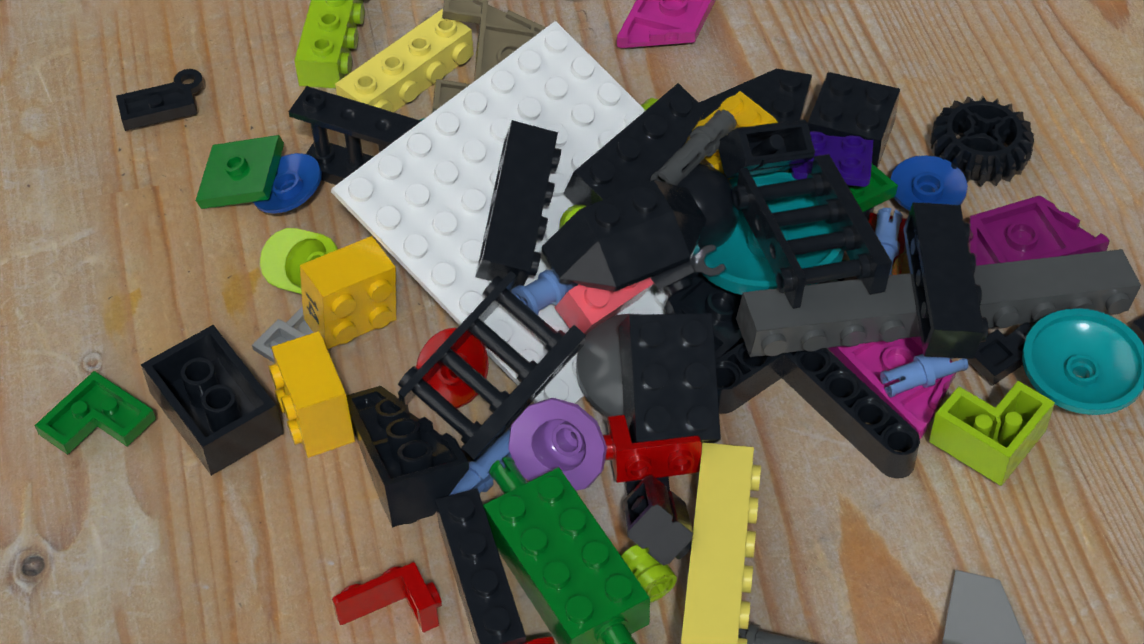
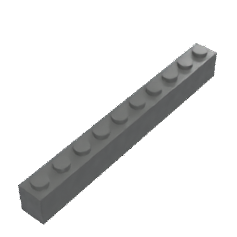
[736,249,1141,357]

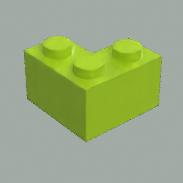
[929,381,1055,486]

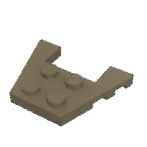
[432,0,546,113]

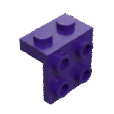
[792,131,873,187]

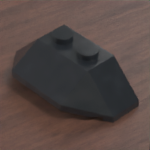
[542,180,707,291]

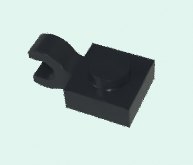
[652,245,727,295]
[968,322,1032,385]

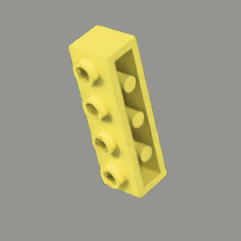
[335,9,474,112]

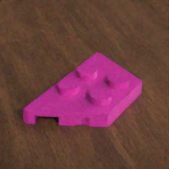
[617,0,716,48]
[828,336,956,439]

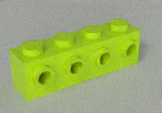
[294,0,365,88]

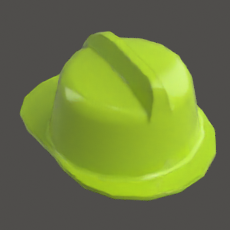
[260,228,338,294]

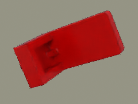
[603,415,702,483]
[332,562,442,633]

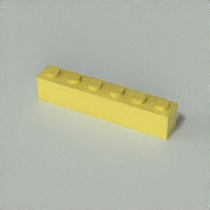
[681,442,761,644]

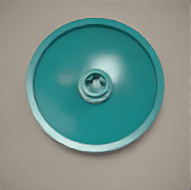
[692,172,845,295]

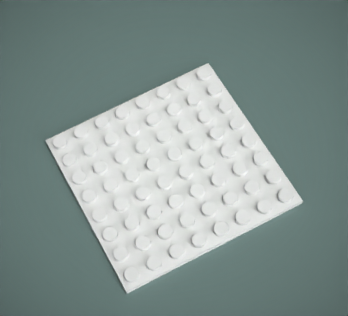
[331,21,692,404]

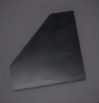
[699,68,812,123]

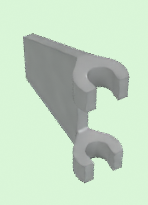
[942,570,1027,644]

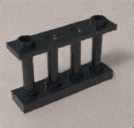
[288,86,421,185]
[732,154,892,309]
[398,271,586,462]

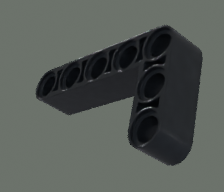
[715,342,920,479]

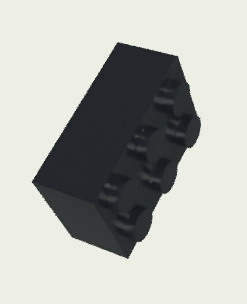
[619,313,721,443]
[141,325,284,476]

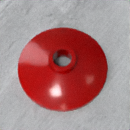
[416,328,489,408]

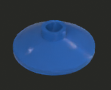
[253,153,322,214]
[890,155,968,211]

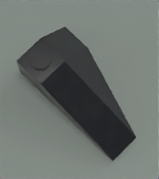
[346,386,469,528]

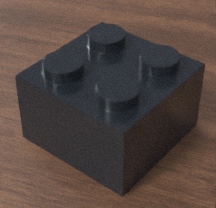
[808,72,900,168]

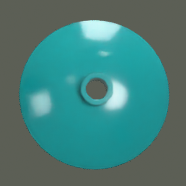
[1022,308,1144,415]

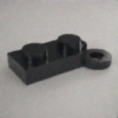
[116,69,203,131]

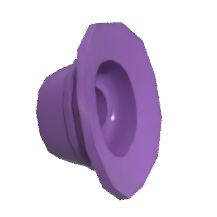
[508,398,607,491]

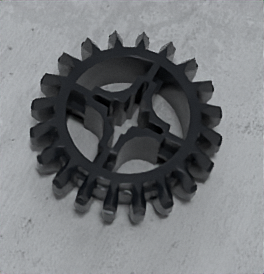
[930,96,1034,187]

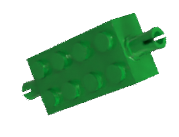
[483,457,650,644]

